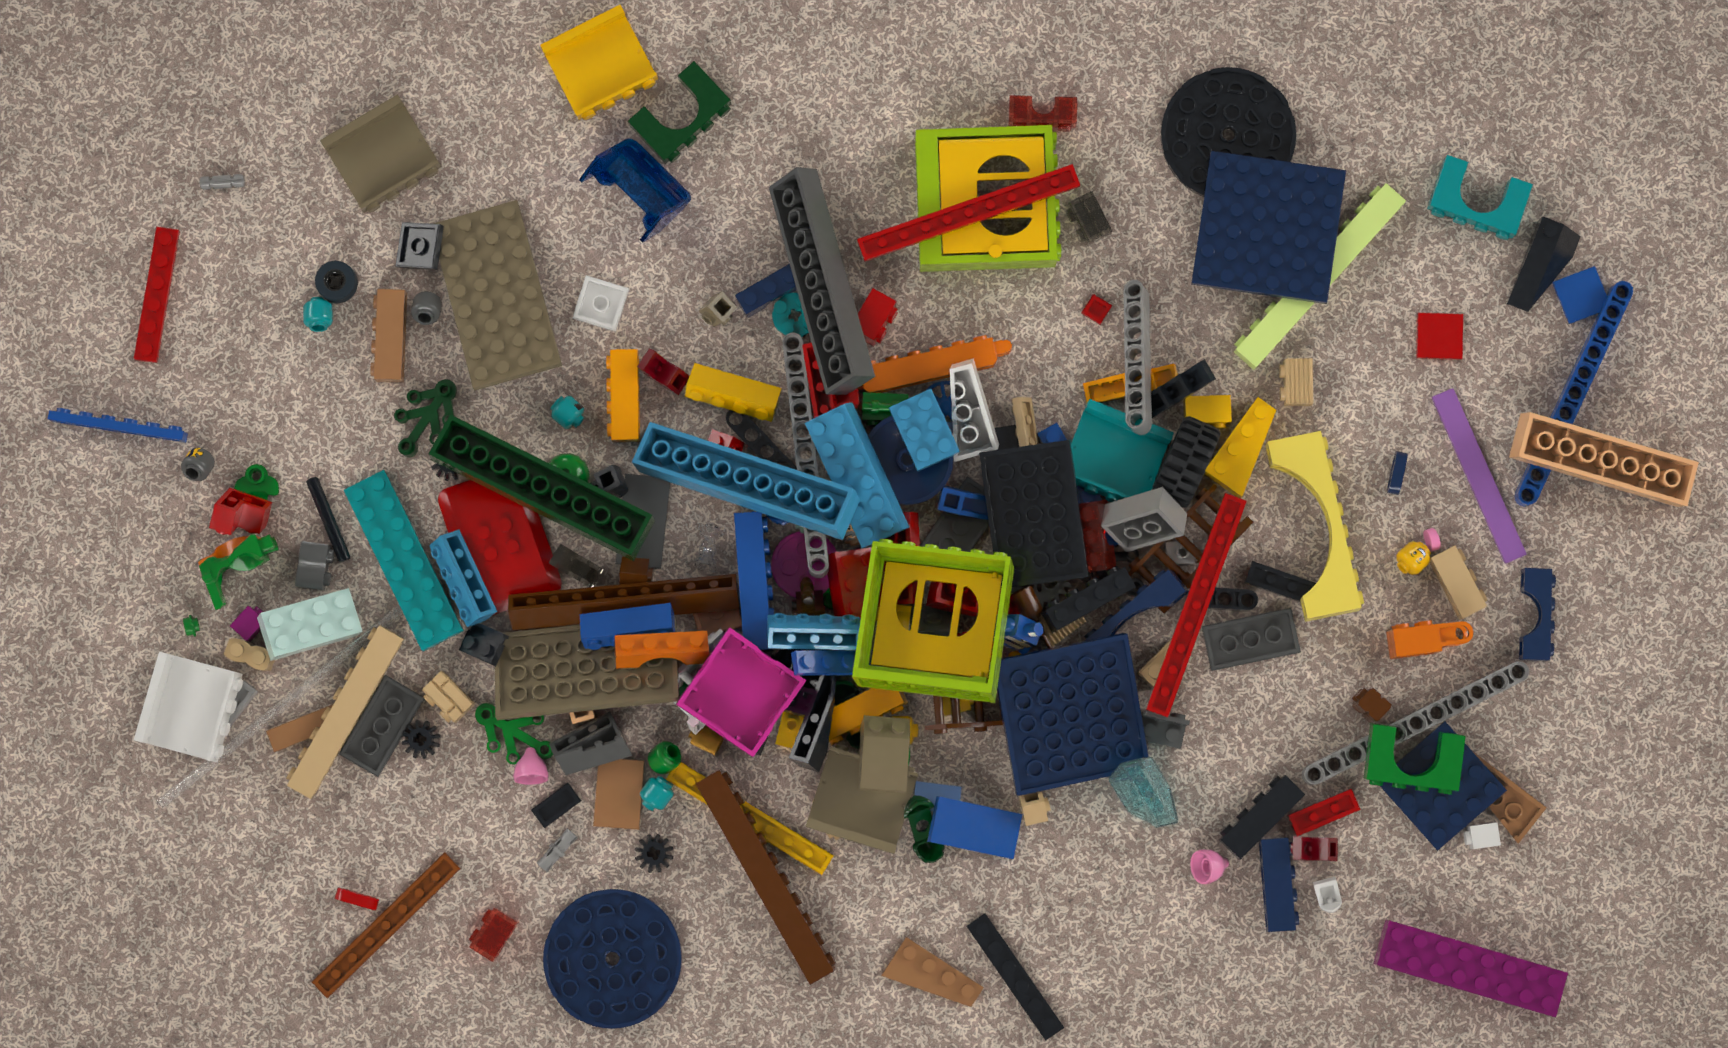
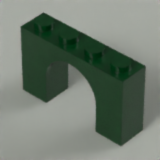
[628,61,731,164]

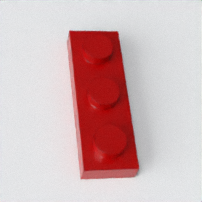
[1287,789,1361,836]

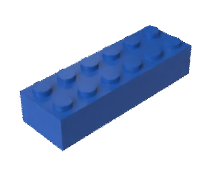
[734,512,775,652]

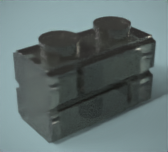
[1065,191,1112,246]

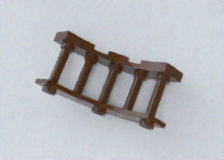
[1128,484,1253,614]
[925,671,1003,734]

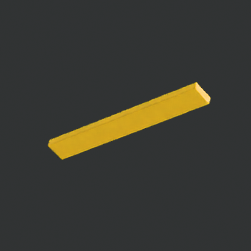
[666,762,834,875]

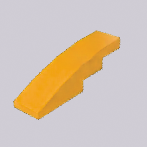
[1083,363,1178,403]

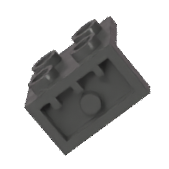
[1141,710,1190,749]

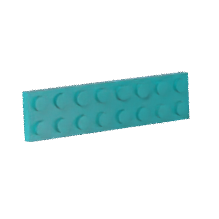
[343,470,464,652]

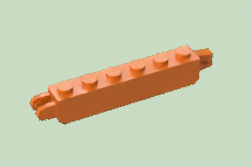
[858,335,1013,393]

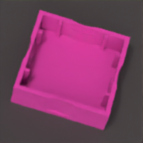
[676,627,806,757]

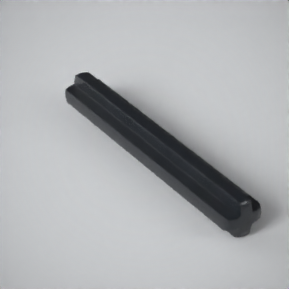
[306,477,351,562]

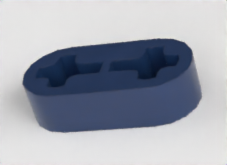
[1387,451,1408,495]

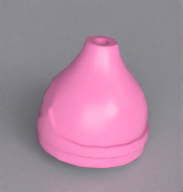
[513,748,549,785]
[1190,849,1229,884]

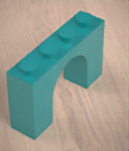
[1427,155,1533,240]

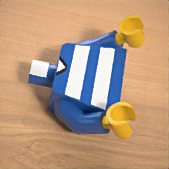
[993,614,1043,657]

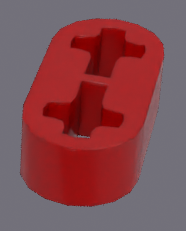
[334,887,379,910]

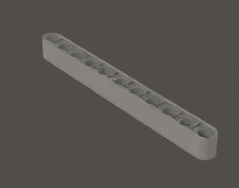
[783,333,829,579]
[1302,661,1529,785]

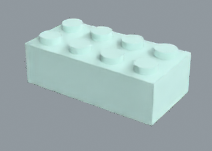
[257,588,363,661]

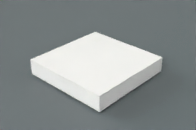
[572,275,629,332]

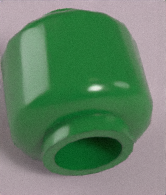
[647,741,682,775]

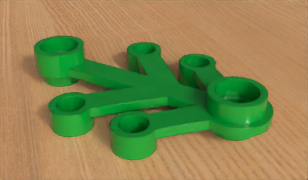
[475,703,554,765]

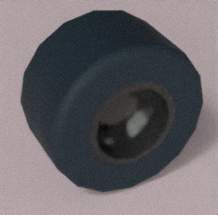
[315,260,358,303]

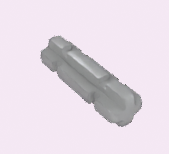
[200,174,245,190]

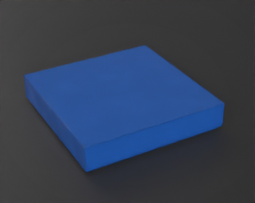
[1552,266,1612,324]

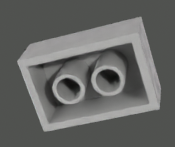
[1101,487,1187,552]

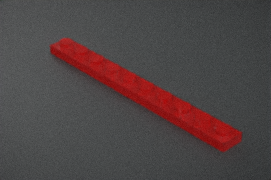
[857,164,1080,262]
[1145,493,1247,718]

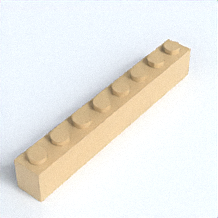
[286,625,405,799]

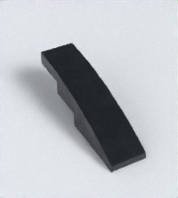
[1134,359,1216,420]

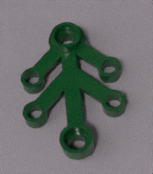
[394,379,457,457]

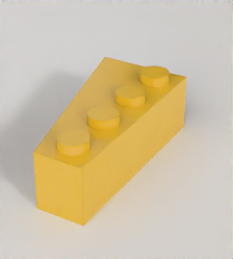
[1204,397,1276,498]

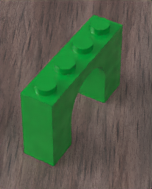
[1363,723,1466,794]

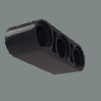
[1208,587,1258,612]

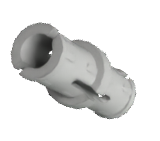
[537,828,578,872]

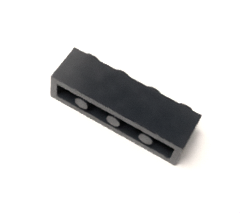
[1219,775,1305,860]

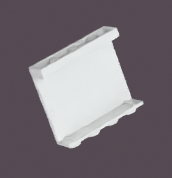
[134,651,243,762]

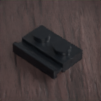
[459,623,509,667]

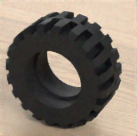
[1152,416,1221,508]

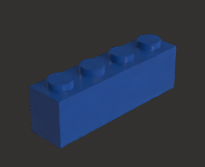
[580,603,675,650]

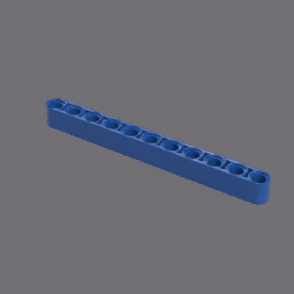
[1514,281,1633,507]

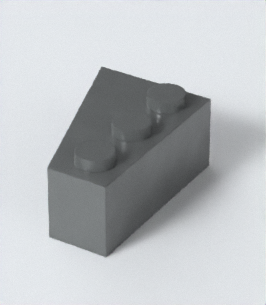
[549,711,633,775]

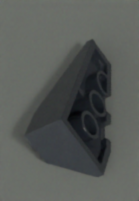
[1507,216,1581,312]

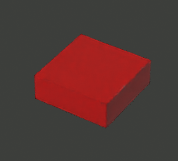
[1081,294,1113,325]

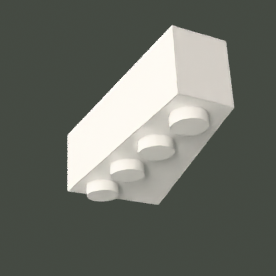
[950,358,999,462]

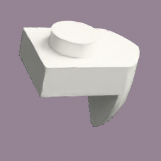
[1313,877,1342,913]

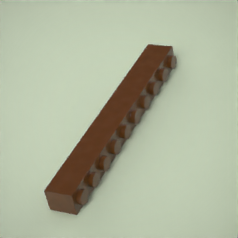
[508,574,740,630]
[695,769,837,985]

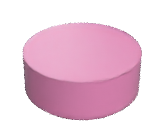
[1423,528,1441,552]

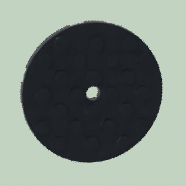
[1160,67,1296,197]

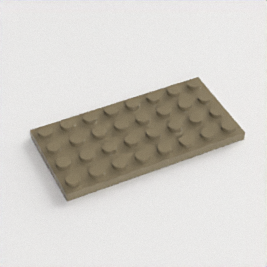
[433,200,562,391]
[495,615,680,720]

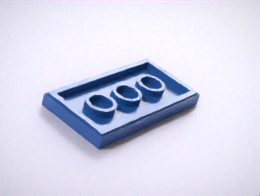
[927,796,1023,859]

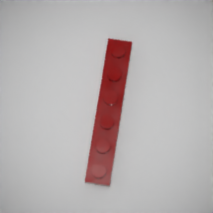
[134,226,180,363]

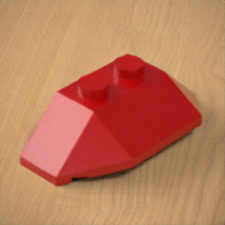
[802,343,860,418]

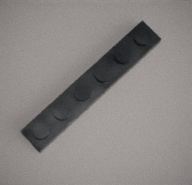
[966,913,1064,1041]

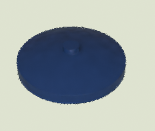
[868,416,954,505]

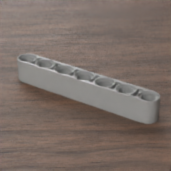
[1123,280,1152,435]

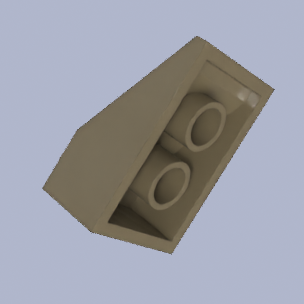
[859,715,910,793]

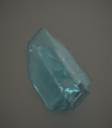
[1109,757,1178,828]

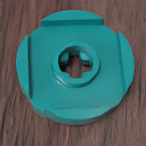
[772,293,809,337]

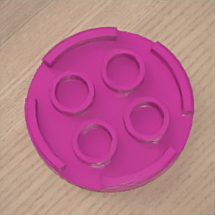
[771,532,837,598]

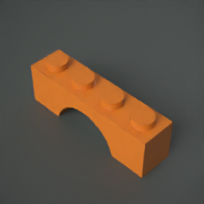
[615,631,709,669]

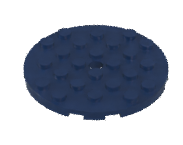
[543,889,682,1029]

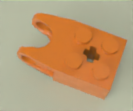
[1386,620,1473,659]

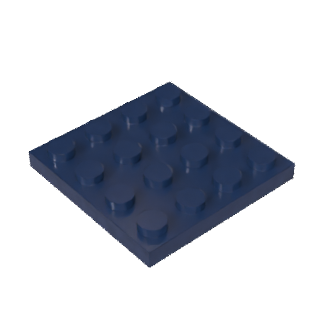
[1380,721,1507,851]

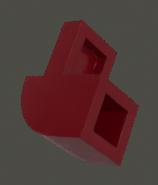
[637,348,689,396]
[1291,836,1338,861]

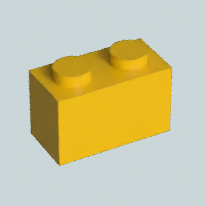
[1183,395,1232,429]

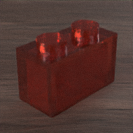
[469,907,519,962]

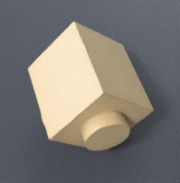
[1019,791,1051,826]

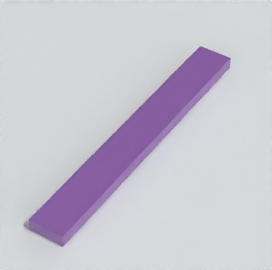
[1431,388,1527,564]

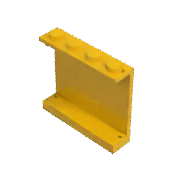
[540,4,658,120]

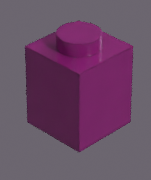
[230,606,264,642]

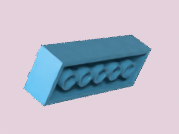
[805,402,909,549]

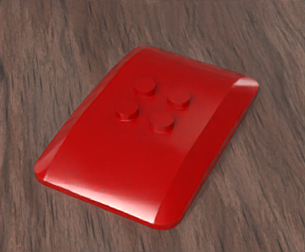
[438,480,562,616]

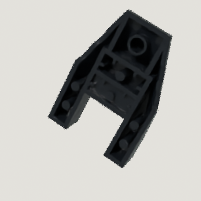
[736,649,836,772]

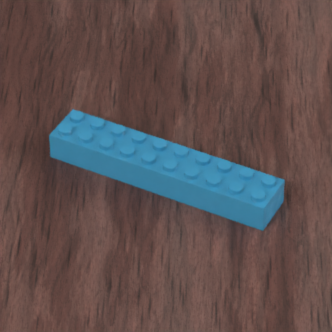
[632,422,860,540]

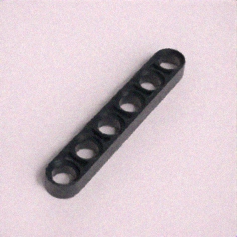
[726,410,797,470]

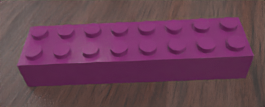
[1373,920,1568,1018]

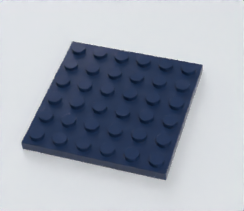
[1191,151,1346,304]
[997,633,1151,796]

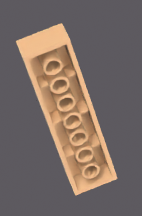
[1509,412,1699,507]

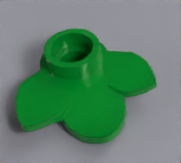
[234,464,279,500]

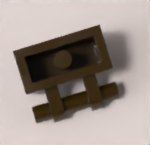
[791,577,825,616]

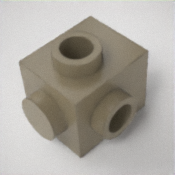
[699,291,738,327]

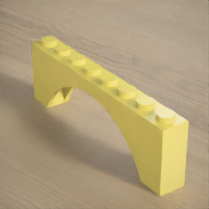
[1265,431,1364,622]

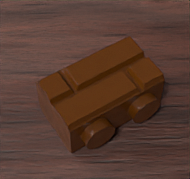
[1352,688,1392,723]

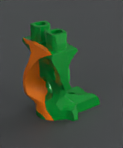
[198,534,279,610]

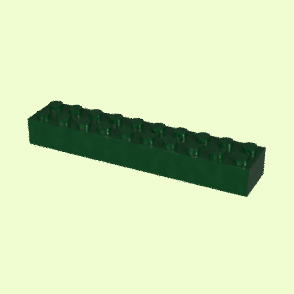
[428,414,655,561]

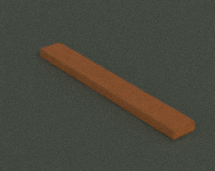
[312,852,461,999]

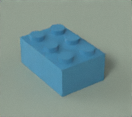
[889,389,960,472]

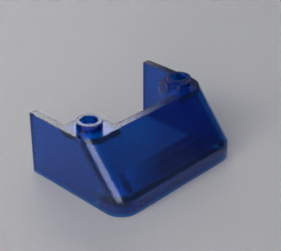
[579,138,691,243]

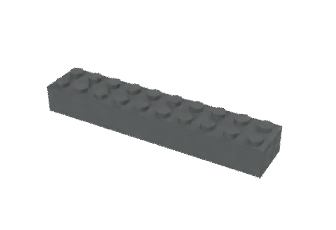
[769,167,875,395]

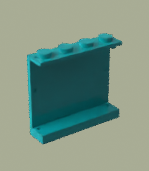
[1071,399,1174,502]

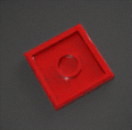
[1416,313,1463,360]

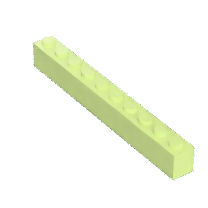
[1234,183,1406,370]

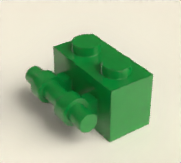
[862,392,909,427]

